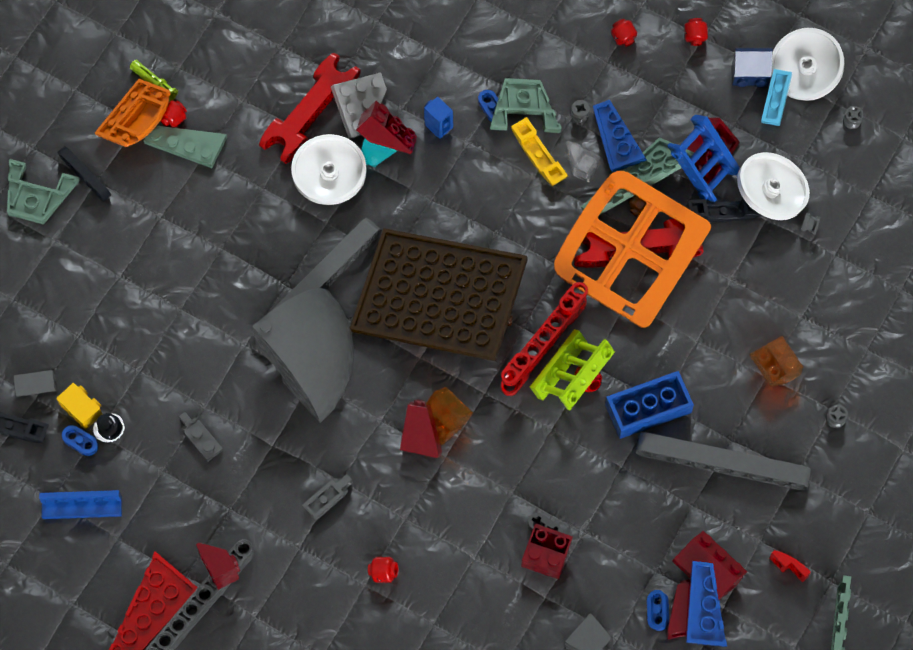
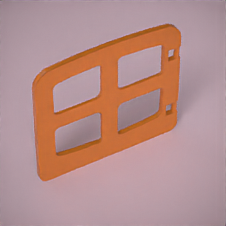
[554,171,711,328]

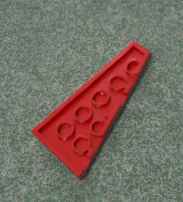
[109,552,198,650]

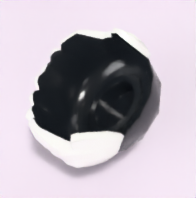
[93,413,125,442]

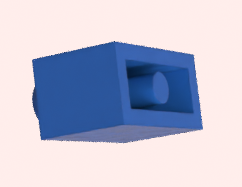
[424,97,453,139]

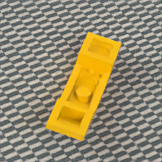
[511,117,568,186]

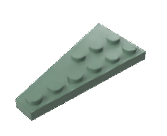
[581,137,694,215]

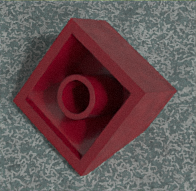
[196,543,240,590]

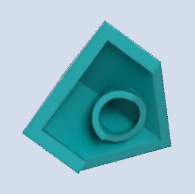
[361,138,398,168]

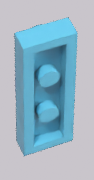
[761,69,792,126]

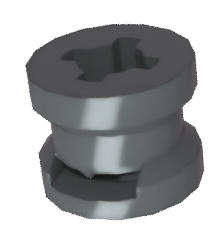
[571,100,590,123]
[843,106,864,129]
[801,213,821,235]
[826,405,848,428]

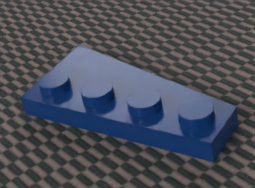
[593,100,647,173]
[686,561,727,647]

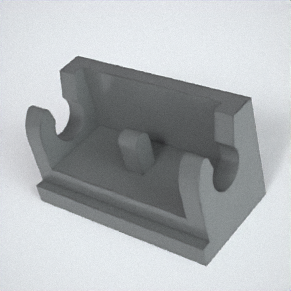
[14,370,57,397]

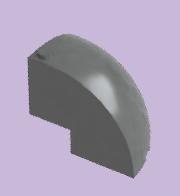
[252,288,354,423]

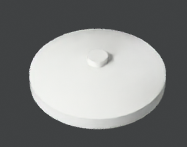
[771,28,845,101]
[291,134,367,205]
[737,152,810,220]

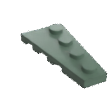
[144,126,227,168]
[831,575,851,650]

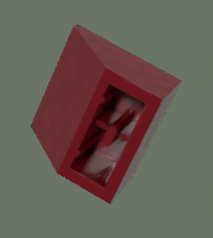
[521,524,573,580]

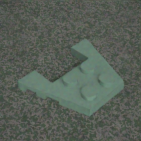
[490,78,562,133]
[7,159,79,224]

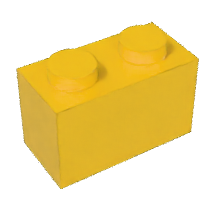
[56,383,103,430]

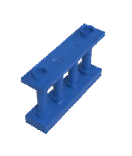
[667,115,740,202]

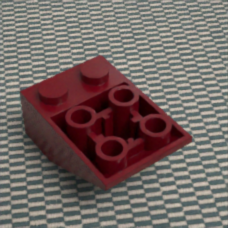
[356,101,417,154]

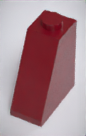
[400,400,442,458]
[666,579,690,640]

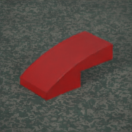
[769,550,811,582]

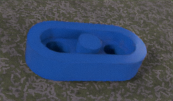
[478,90,498,122]
[62,425,98,456]
[647,590,669,631]

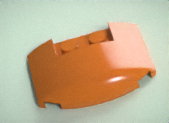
[95,79,171,147]

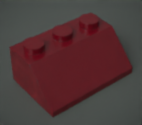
[687,118,740,184]
[672,531,748,600]

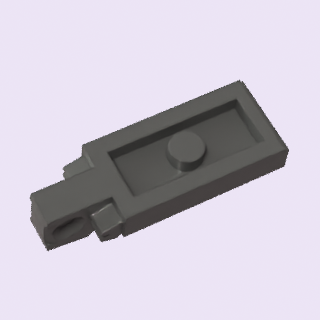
[179,412,223,462]
[302,474,353,521]

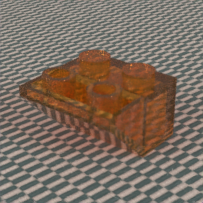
[749,336,803,387]
[426,387,473,446]

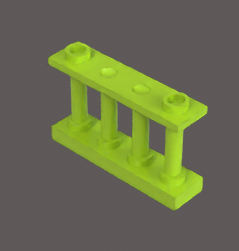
[530,329,615,410]

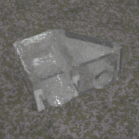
[565,141,600,182]

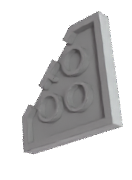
[331,72,387,139]

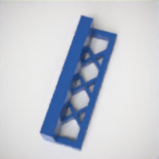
[39,490,122,519]

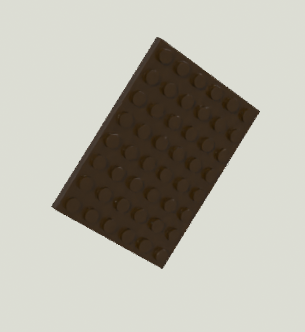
[350,228,528,361]

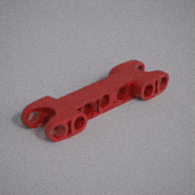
[259,53,361,164]
[574,219,704,268]
[501,282,588,396]

